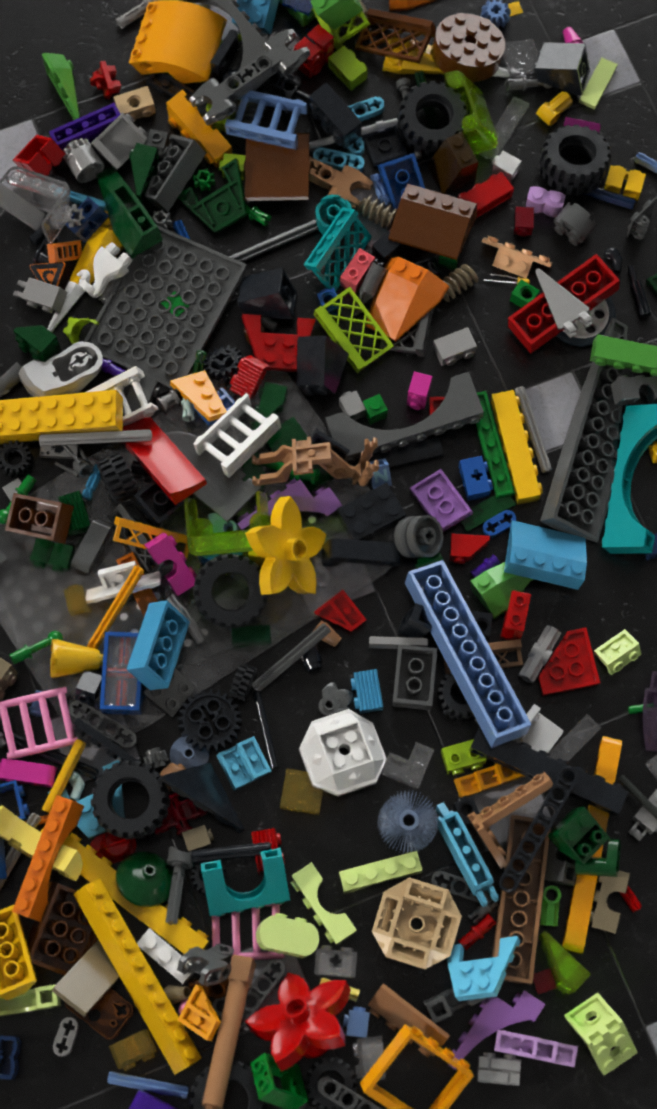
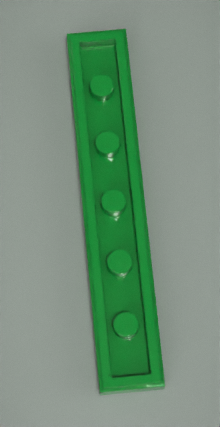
[475,391,515,499]

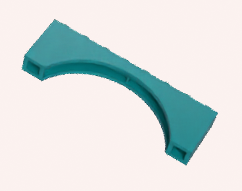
[602,404,657,554]

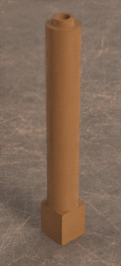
[202,955,256,1109]

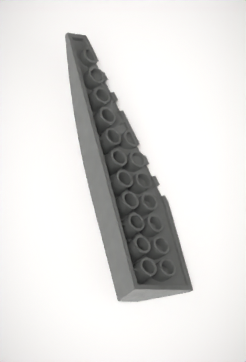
[540,318,628,542]

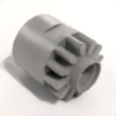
[63,138,104,183]

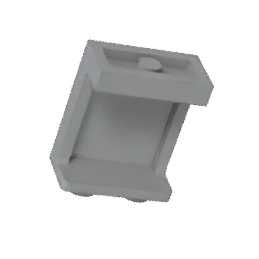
[91,112,148,171]

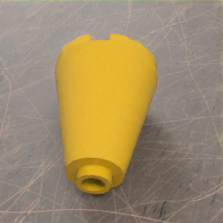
[50,639,103,678]

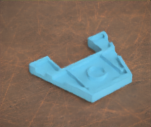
[47,760,125,839]
[446,936,521,1001]

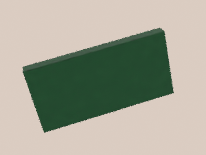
[266,416,334,493]

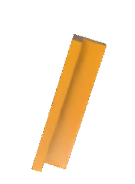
[113,516,193,559]

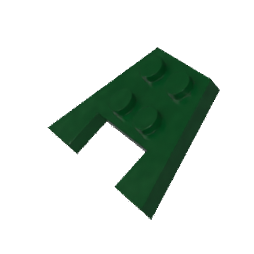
[178,158,247,234]

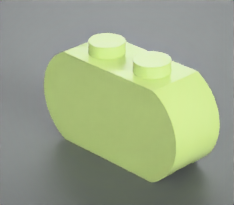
[256,913,319,958]

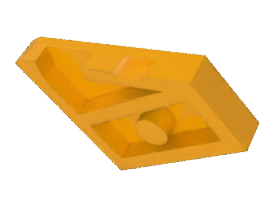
[178,984,221,1041]

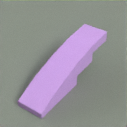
[494,1030,578,1067]

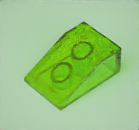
[538,931,591,995]

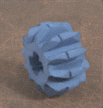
[481,0,511,28]

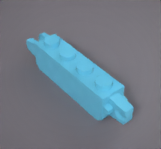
[436,802,499,907]

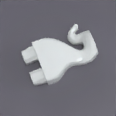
[77,242,132,298]

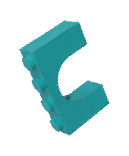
[201,848,290,916]

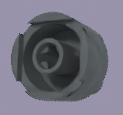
[554,202,596,246]

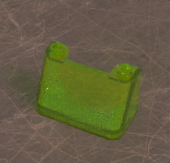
[444,70,498,154]

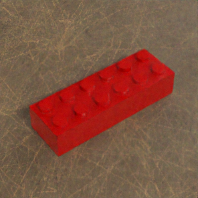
[508,254,620,353]

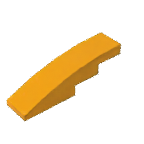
[454,764,526,797]

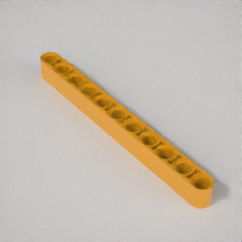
[562,736,622,954]

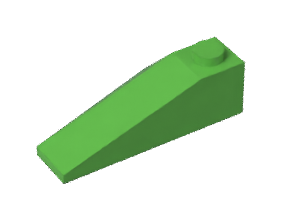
[42,53,80,120]
[470,562,533,619]

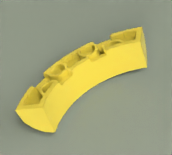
[0,806,82,881]

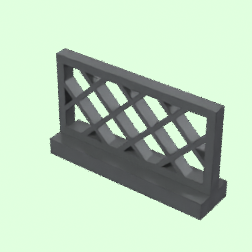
[380,308,434,357]

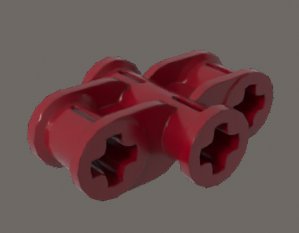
[154,793,208,837]

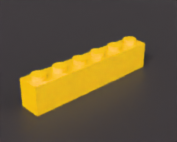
[490,390,543,505]

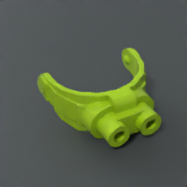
[63,317,99,344]

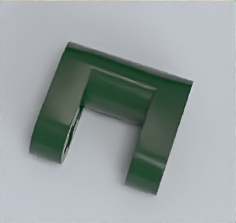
[575,839,621,877]

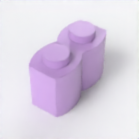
[525,186,566,217]

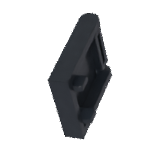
[210,29,239,84]

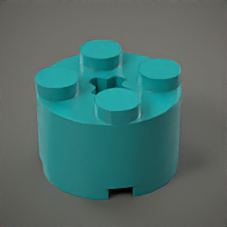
[316,194,352,235]

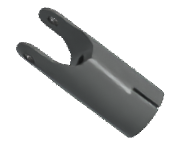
[0,362,22,397]

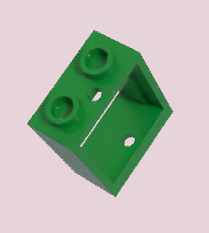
[250,1053,308,1109]

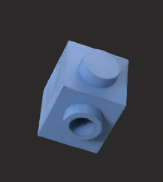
[343,1007,370,1038]

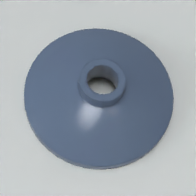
[170,736,209,769]

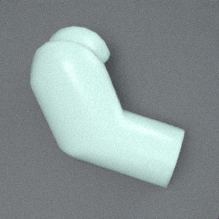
[69,771,85,801]

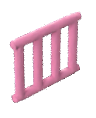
[0,687,78,760]
[211,904,285,961]

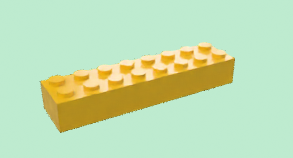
[0,390,123,444]

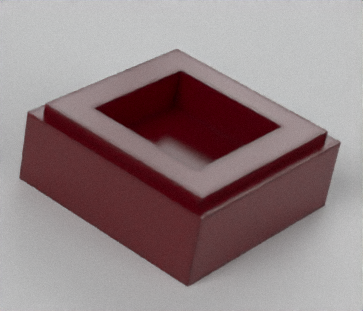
[533,968,557,995]

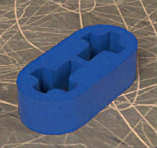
[482,510,516,538]

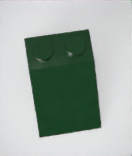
[129,142,160,208]

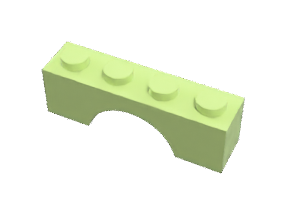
[339,851,422,894]
[291,862,357,946]
[0,985,61,1017]

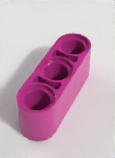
[0,758,57,788]

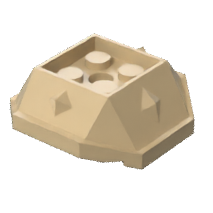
[372,877,462,970]

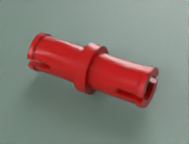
[458,914,497,951]

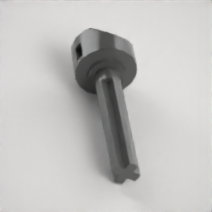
[165,846,194,925]

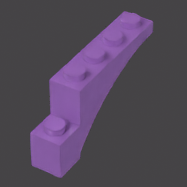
[237,478,343,530]
[447,990,545,1070]

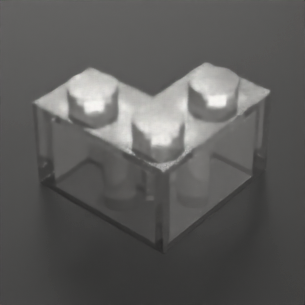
[382,742,434,790]
[353,1036,386,1081]

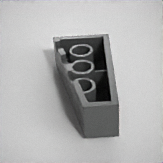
[144,134,206,212]

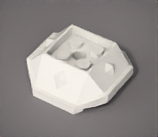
[299,709,387,796]

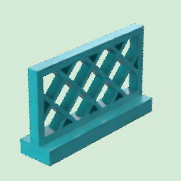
[303,207,372,291]

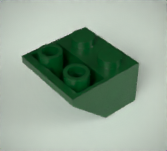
[13,325,61,362]
[547,807,610,865]

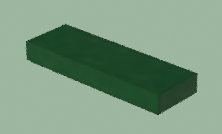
[460,495,516,533]

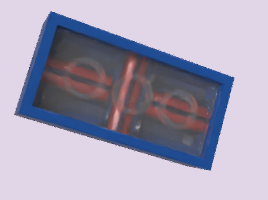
[100,632,143,715]

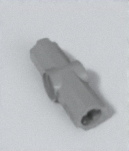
[518,625,561,684]

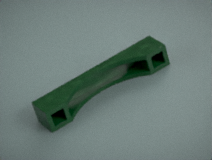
[241,382,288,497]

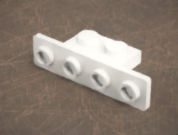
[86,561,161,604]

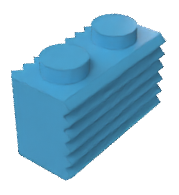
[350,669,383,714]

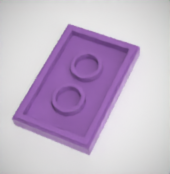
[409,469,473,532]

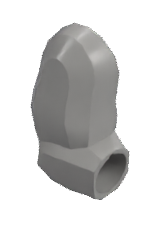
[18,341,103,397]

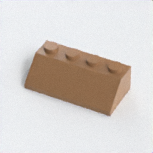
[368,984,450,1057]

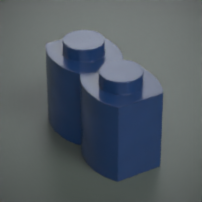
[0,1036,21,1080]

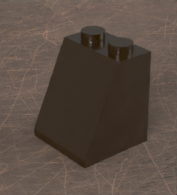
[427,132,478,195]

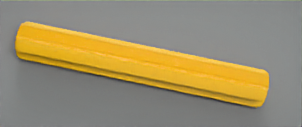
[42,739,86,813]

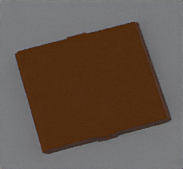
[244,133,311,201]

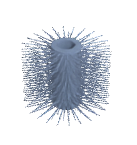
[377,791,439,853]

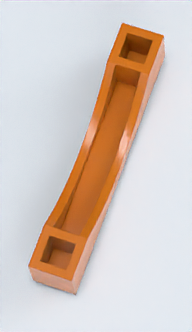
[12,795,84,922]

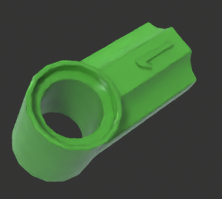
[540,886,561,927]

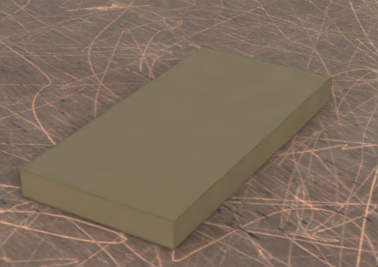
[52,939,120,1017]

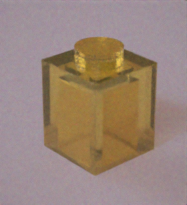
[63,584,90,616]

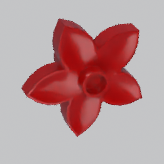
[245,972,351,1072]

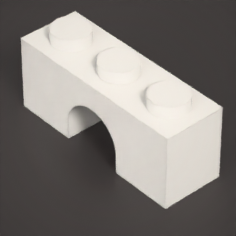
[137,928,194,985]

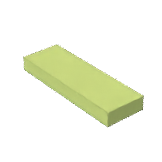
[579,57,618,110]

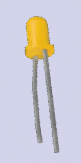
[484,274,530,284]

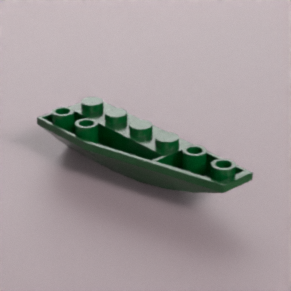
[96,166,163,258]

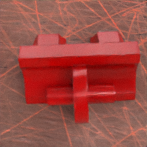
[90,61,121,99]

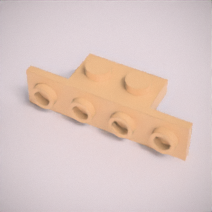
[482,236,553,278]

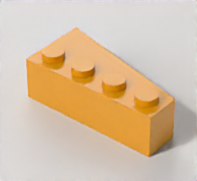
[166,89,232,168]

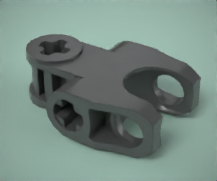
[177,944,234,986]

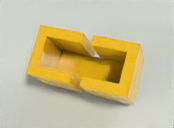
[604,165,646,201]

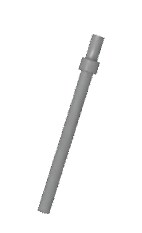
[309,118,398,150]

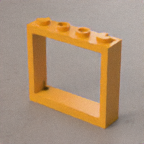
[360,1024,474,1109]

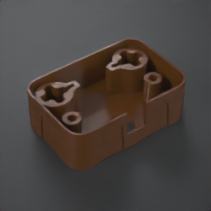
[65,988,135,1040]

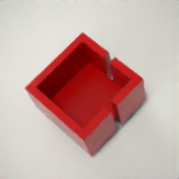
[294,24,334,79]
[12,135,65,180]

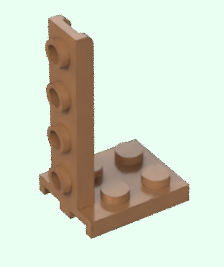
[467,772,553,868]

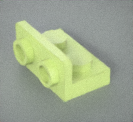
[594,629,641,675]

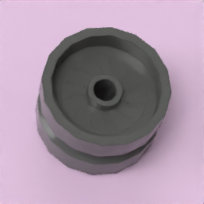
[394,515,443,558]

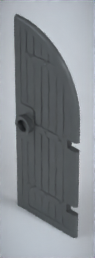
[165,431,262,523]

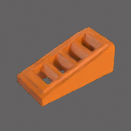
[47,240,82,263]

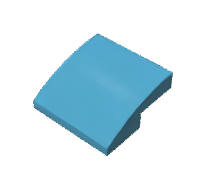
[217,736,271,790]

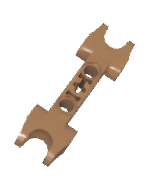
[309,156,373,210]

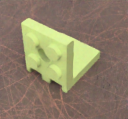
[564,993,638,1076]

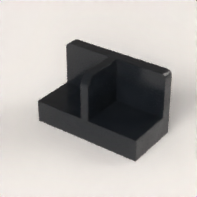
[398,603,432,638]

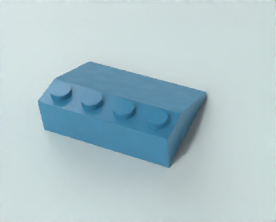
[504,520,587,590]

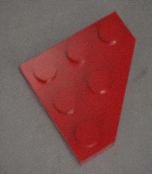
[538,627,600,696]

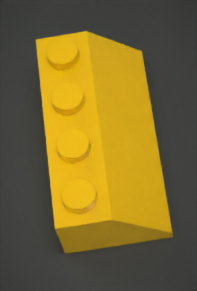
[0,904,37,1001]

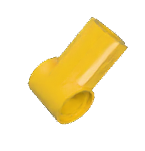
[536,92,573,126]

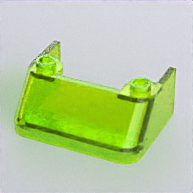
[184,491,269,556]

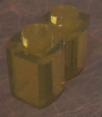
[109,1028,158,1071]

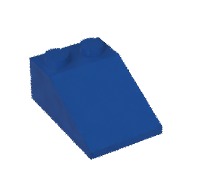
[377,153,425,211]

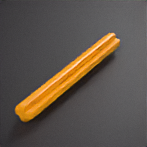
[87,565,144,649]

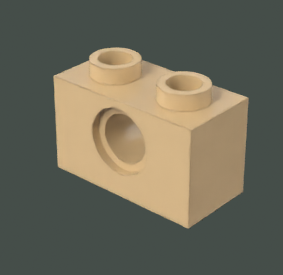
[114,86,156,120]

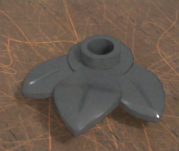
[318,682,353,716]

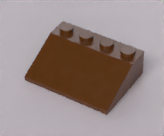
[388,184,477,260]
[26,882,98,976]

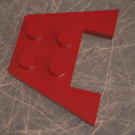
[242,314,316,372]

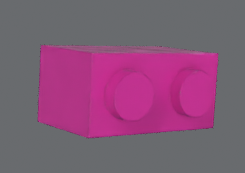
[407,371,432,410]

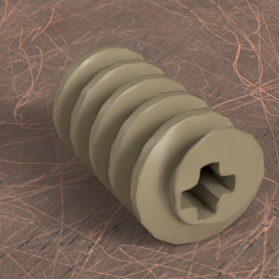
[357,195,397,231]
[442,264,479,302]

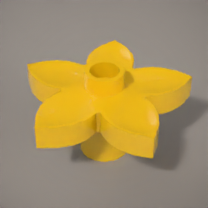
[245,496,327,595]

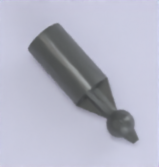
[354,262,387,317]

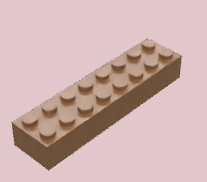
[492,815,551,985]

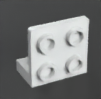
[513,704,564,753]

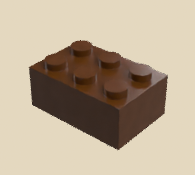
[5,493,74,544]

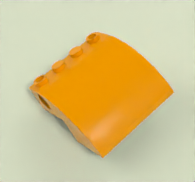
[129,0,227,84]

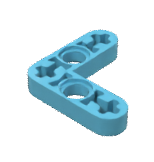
[347,97,384,156]

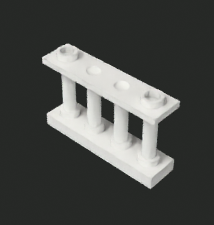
[86,366,159,426]
[193,393,281,478]

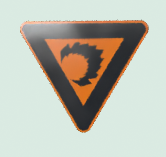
[30,262,66,286]

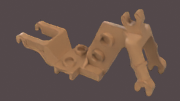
[252,437,379,487]

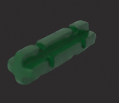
[192,350,207,374]

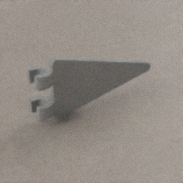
[536,269,593,338]

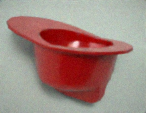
[90,832,136,864]

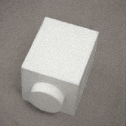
[492,150,521,183]

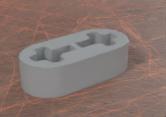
[53,1017,79,1057]

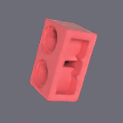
[340,248,375,294]

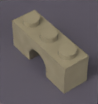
[589,870,631,934]

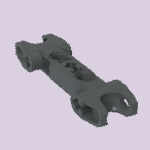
[189,29,310,125]

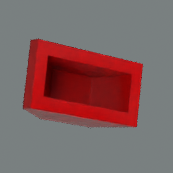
[449,534,490,564]

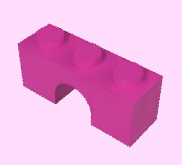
[145,532,197,596]

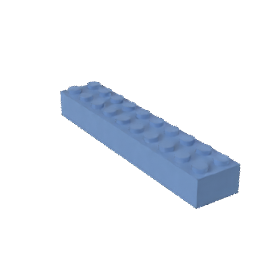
[405,560,532,748]

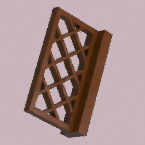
[355,8,436,63]

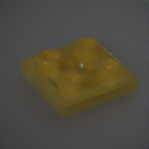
[280,769,323,815]

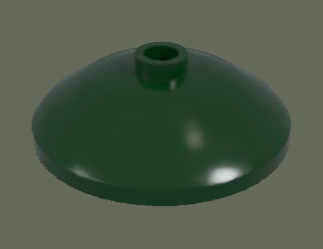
[115,852,173,907]

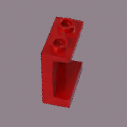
[500,590,531,640]

